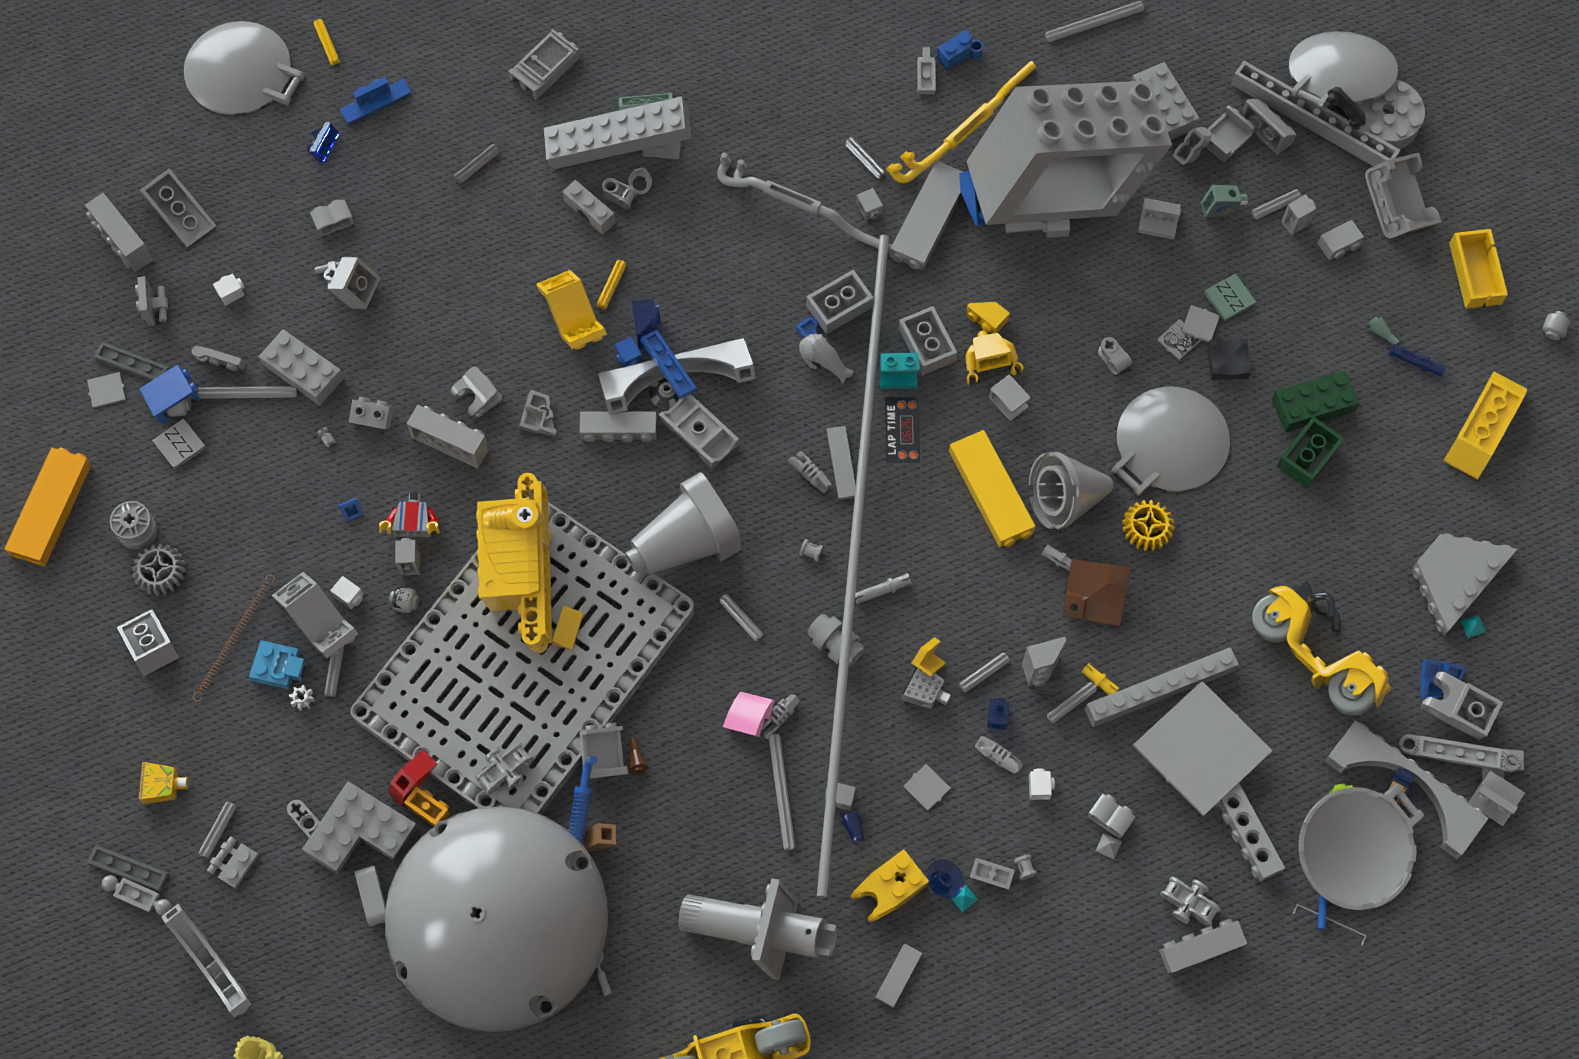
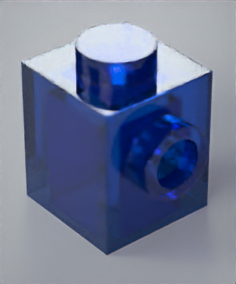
[987,698,1010,730]

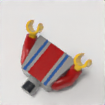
[379,492,440,537]

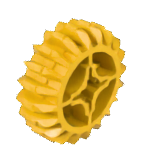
[1122,500,1175,551]

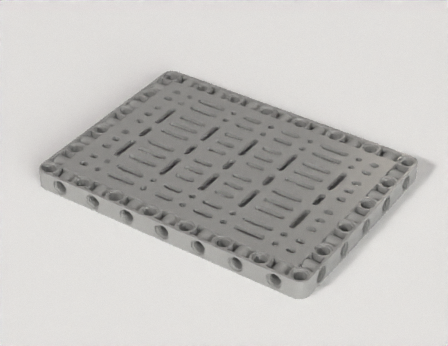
[351,492,694,815]

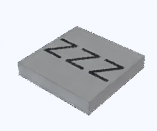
[152,419,206,470]

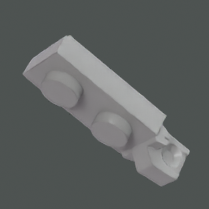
[917,47,936,94]

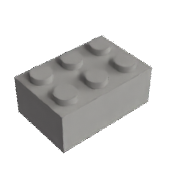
[806,270,874,334]
[899,306,957,376]

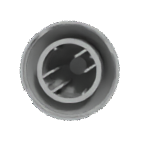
[1029,452,1113,529]

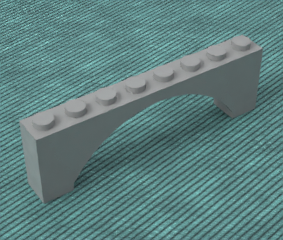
[598,338,756,415]
[1325,721,1489,859]

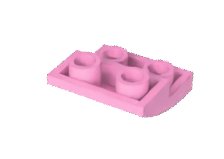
[723,692,774,737]

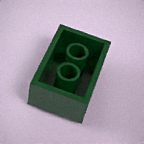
[1277,417,1345,488]

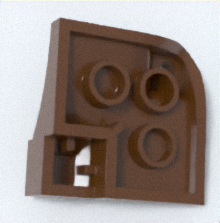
[1064,559,1131,626]

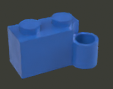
[937,30,983,71]

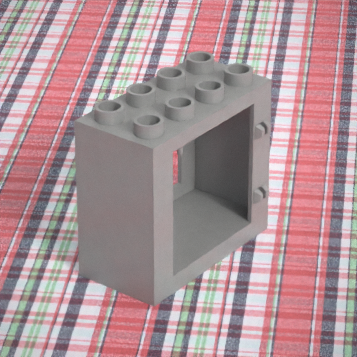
[967,81,1172,225]

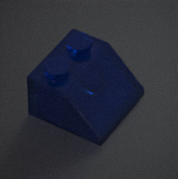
[632,298,661,350]

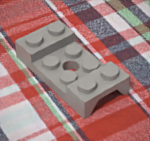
[659,394,739,469]

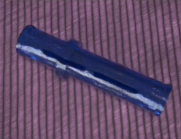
[1389,344,1446,377]

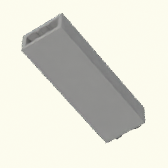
[890,161,963,270]

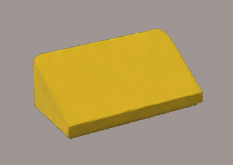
[552,606,583,650]

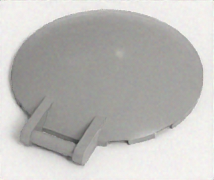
[184,21,305,115]
[1289,31,1398,110]
[1111,386,1230,497]
[1299,783,1424,910]

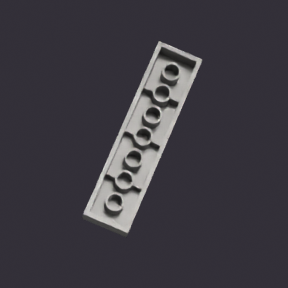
[544,96,691,169]

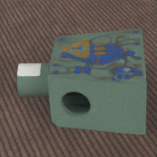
[1201,185,1248,218]

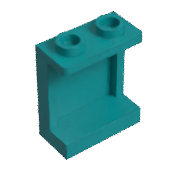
[879,353,919,389]

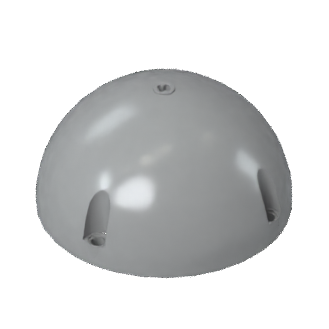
[385,806,608,1032]

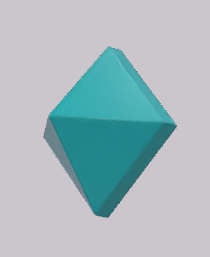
[1460,614,1486,638]
[951,885,978,913]

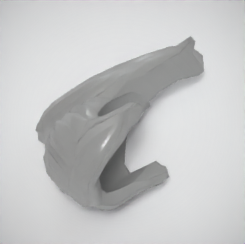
[799,334,853,383]

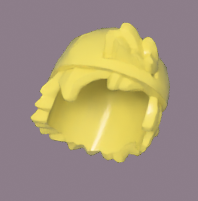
[234,1035,283,1059]

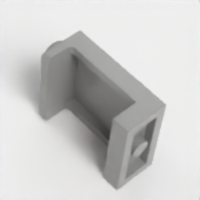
[1204,106,1256,162]
[579,723,628,779]

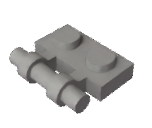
[207,836,259,889]

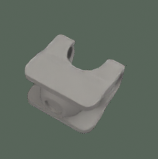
[451,367,502,419]

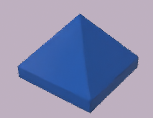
[339,498,364,522]

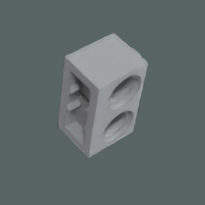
[1281,194,1317,235]

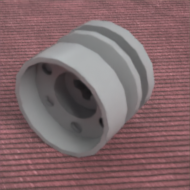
[110,501,158,550]

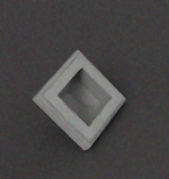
[1095,833,1122,860]

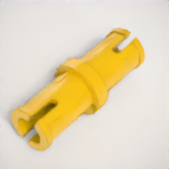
[1081,663,1119,695]

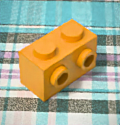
[404,786,451,827]

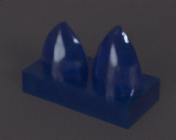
[306,122,340,163]

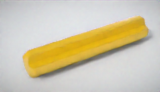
[314,19,340,65]
[597,260,626,309]

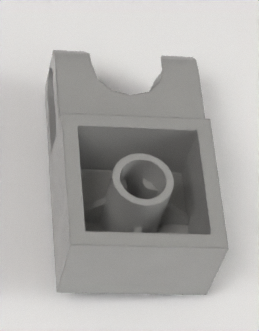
[1421,672,1503,741]

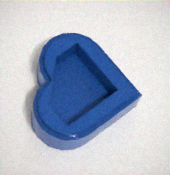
[795,317,818,338]

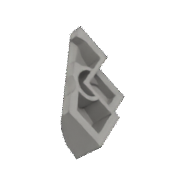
[518,390,556,436]

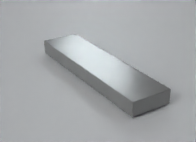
[827,426,856,500]

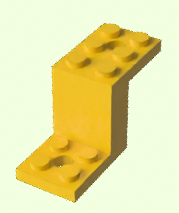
[536,270,607,349]

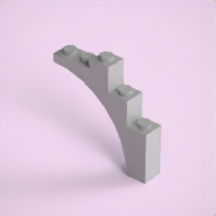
[161,904,251,1018]

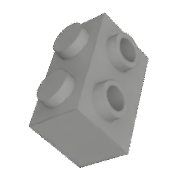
[349,397,394,429]

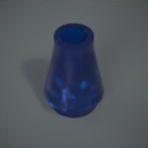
[842,811,864,842]

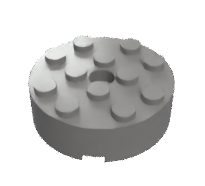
[1349,79,1425,149]

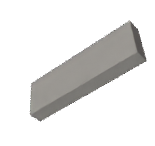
[875,943,922,1008]

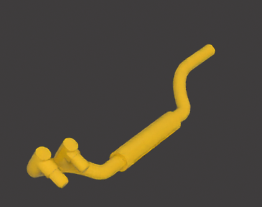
[886,61,1036,184]

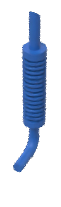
[568,756,598,869]

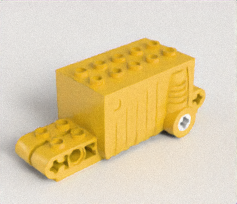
[476,473,552,653]

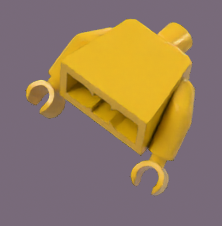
[965,331,1023,385]

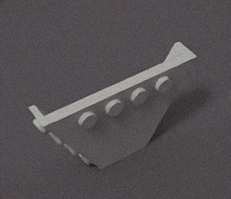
[1413,534,1517,636]

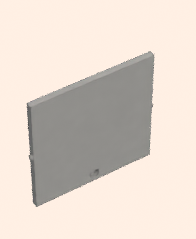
[1133,681,1273,816]

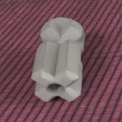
[317,427,335,447]

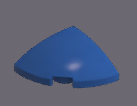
[1421,659,1466,699]

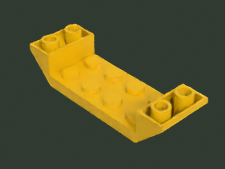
[1444,371,1527,480]

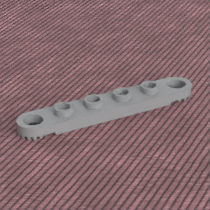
[1399,734,1522,772]

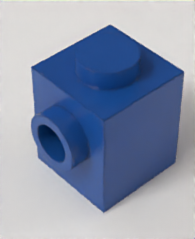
[615,337,642,367]

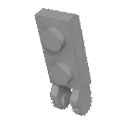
[191,346,246,371]

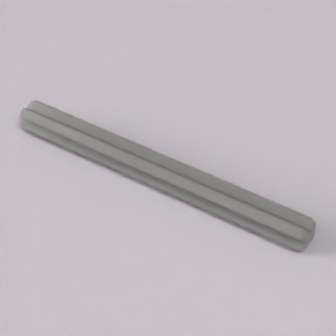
[1045,1,1144,42]
[190,386,297,399]
[769,734,795,850]

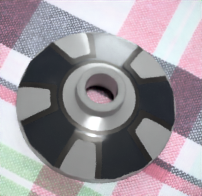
[649,378,680,409]

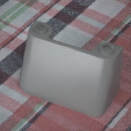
[1365,153,1441,238]

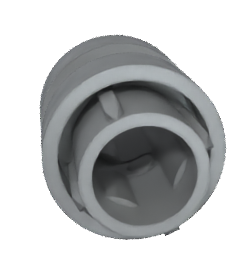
[808,614,864,667]

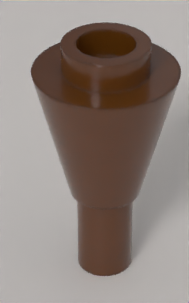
[629,738,648,775]

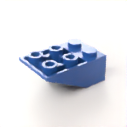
[959,171,1005,225]

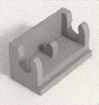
[970,858,1015,890]

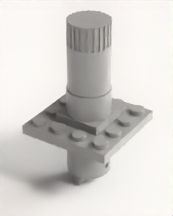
[678,879,837,980]

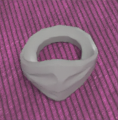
[628,168,652,195]

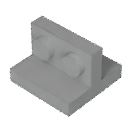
[1138,198,1181,239]
[1468,770,1525,826]

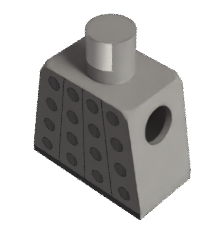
[901,667,951,709]

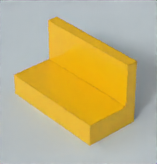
[912,637,946,677]

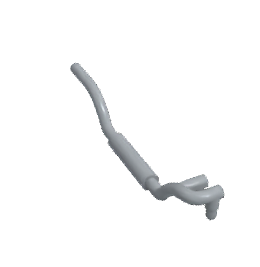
[717,153,892,254]

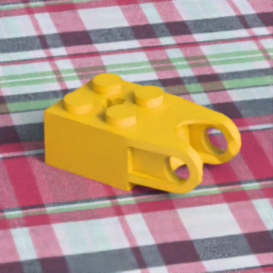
[850,849,929,922]

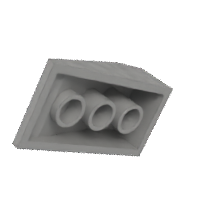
[140,168,216,248]

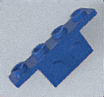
[340,77,412,124]

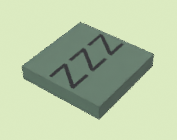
[1204,274,1256,322]

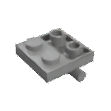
[135,276,168,326]

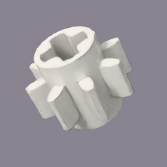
[289,685,315,711]

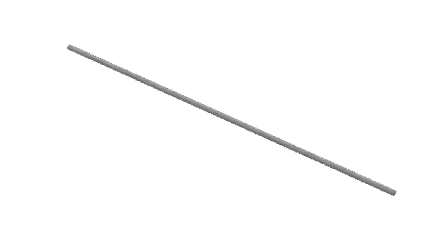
[817,235,889,899]

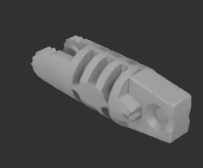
[789,451,831,493]
[762,694,800,739]
[975,736,1023,773]

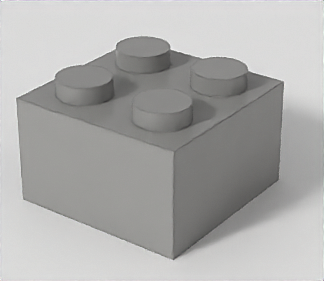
[327,257,381,309]

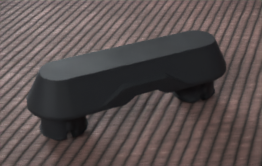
[1326,87,1366,130]

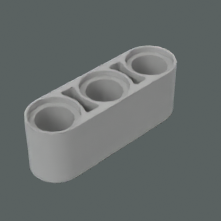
[355,865,386,927]

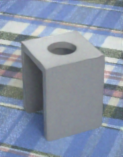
[989,375,1030,421]

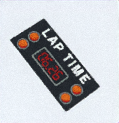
[885,397,920,463]

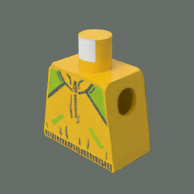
[139,762,188,804]

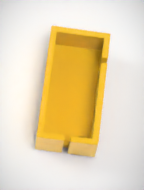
[1449,229,1508,309]

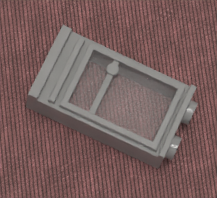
[509,29,580,100]

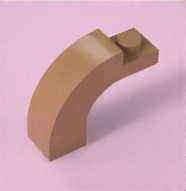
[566,823,616,852]

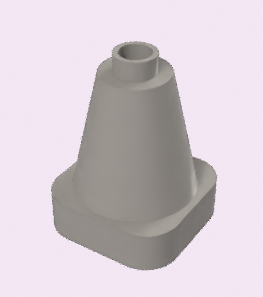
[625,472,741,574]

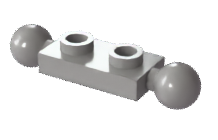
[102,875,172,916]

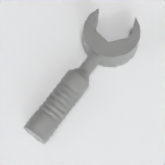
[596,952,612,996]

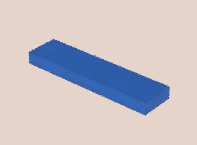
[641,330,697,400]

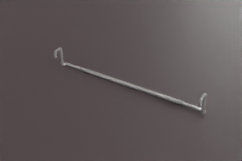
[1293,904,1366,945]

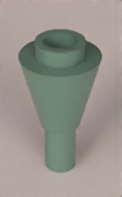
[1368,316,1399,346]

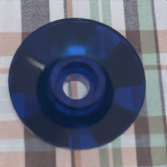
[926,859,964,898]

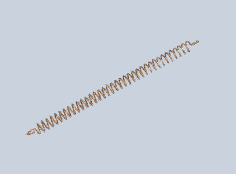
[193,575,275,701]

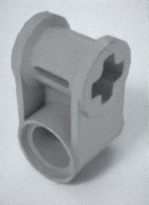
[602,178,638,209]
[1098,337,1132,375]

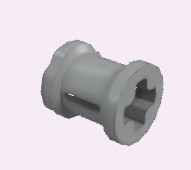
[799,539,823,562]
[1014,854,1037,880]

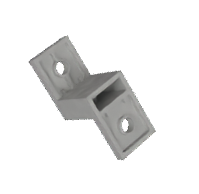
[272,572,358,658]

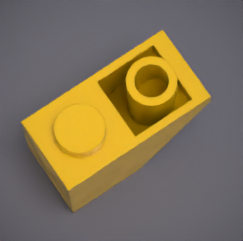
[966,302,1010,334]

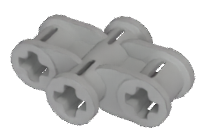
[475,742,533,794]
[1160,877,1221,926]

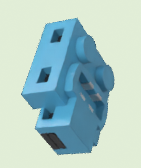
[249,640,307,689]

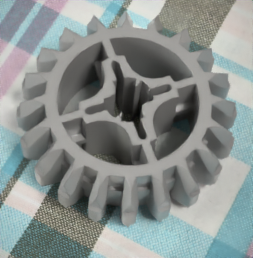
[132,544,186,596]

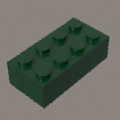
[1271,370,1360,432]

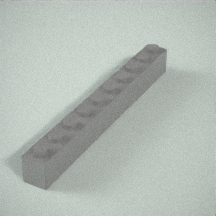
[1231,61,1400,166]

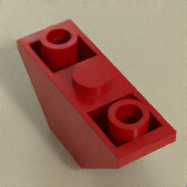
[388,750,438,808]

